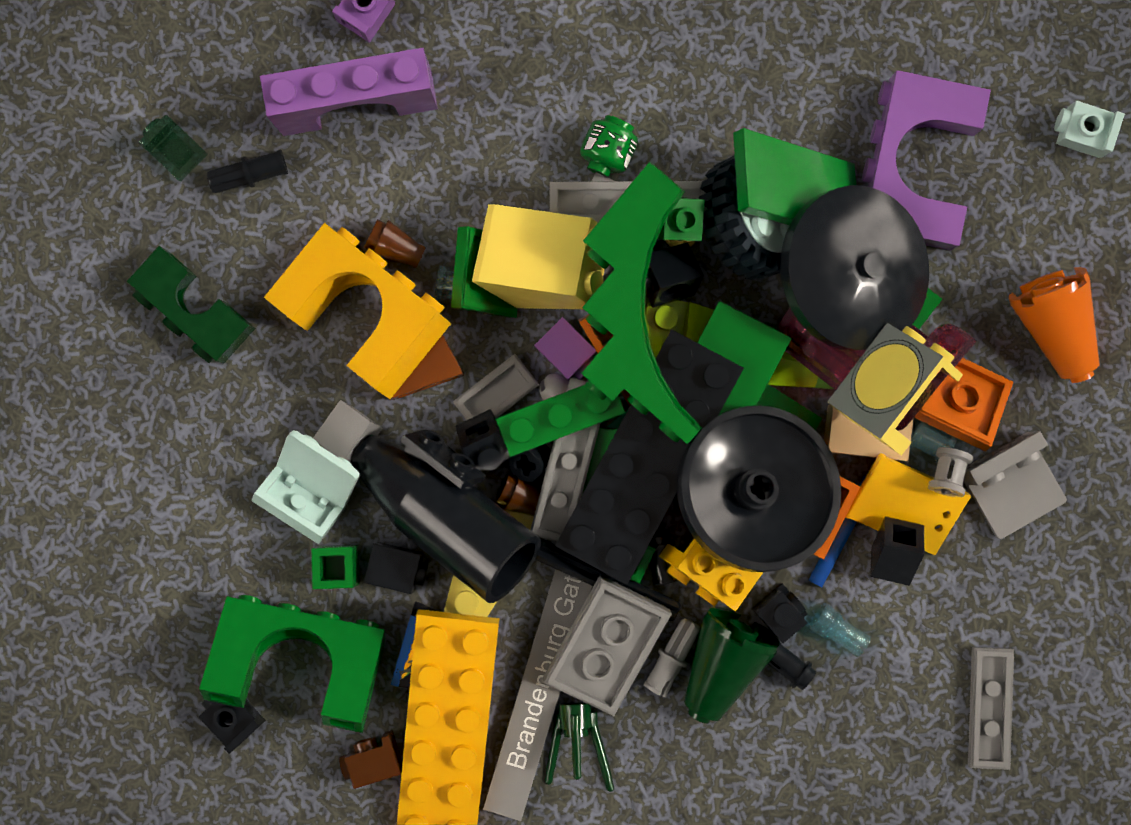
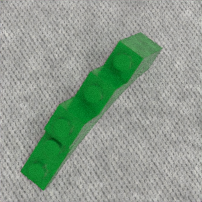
[581,162,702,444]

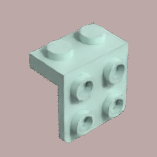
[252,430,359,544]

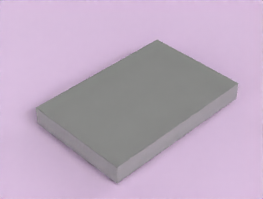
[543,575,672,716]

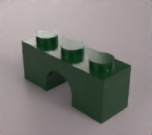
[127,246,256,364]

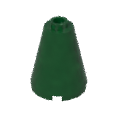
[684,606,780,724]

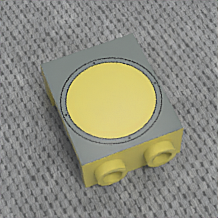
[827,323,963,456]

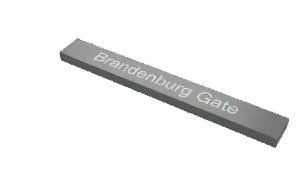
[483,569,592,821]

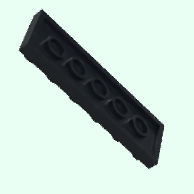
[555,329,744,585]

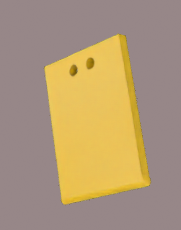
[846,453,971,555]

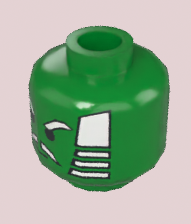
[580,115,638,178]

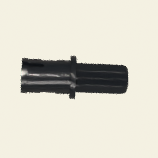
[207,150,288,193]

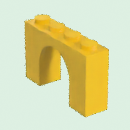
[264,223,451,399]

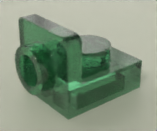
[139,115,208,182]

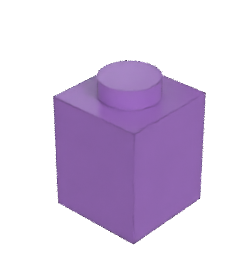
[534,317,597,381]

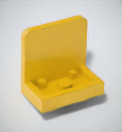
[659,538,763,612]

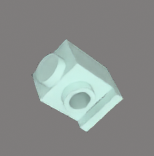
[1054,101,1125,158]

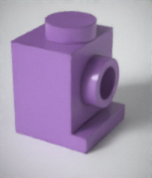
[332,0,395,43]

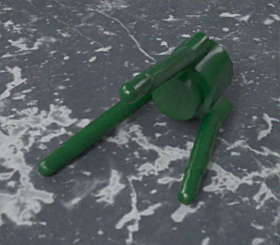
[545,703,614,792]

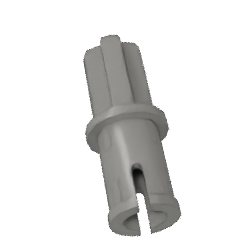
[644,618,701,697]

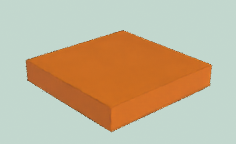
[914,349,1013,452]

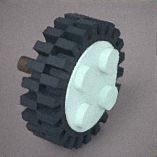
[699,155,789,280]

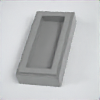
[453,354,539,433]

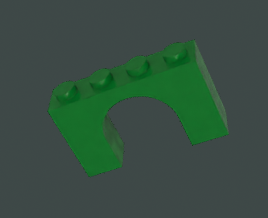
[199,595,385,733]

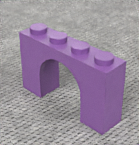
[260,48,438,136]
[862,70,991,251]

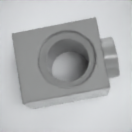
[313,400,383,463]

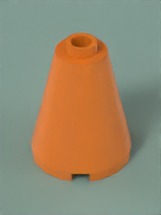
[1009,267,1100,383]

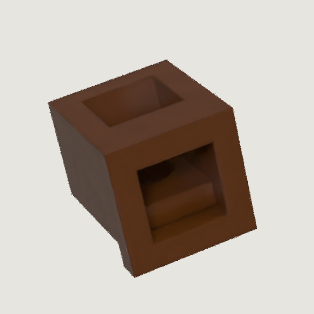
[339,730,402,789]

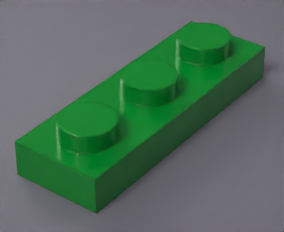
[496,385,625,457]

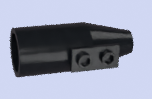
[351,429,541,603]

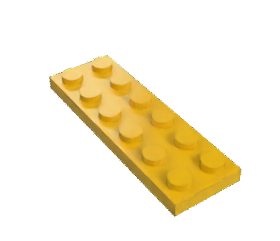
[397,609,500,825]

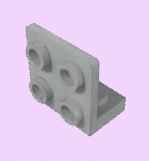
[964,431,1067,539]

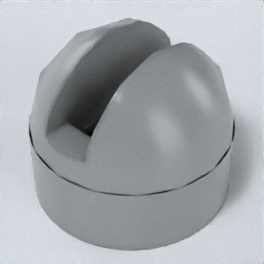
[539,373,569,400]

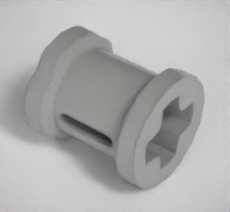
[927,447,973,497]

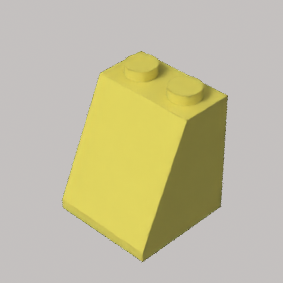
[472,204,605,309]

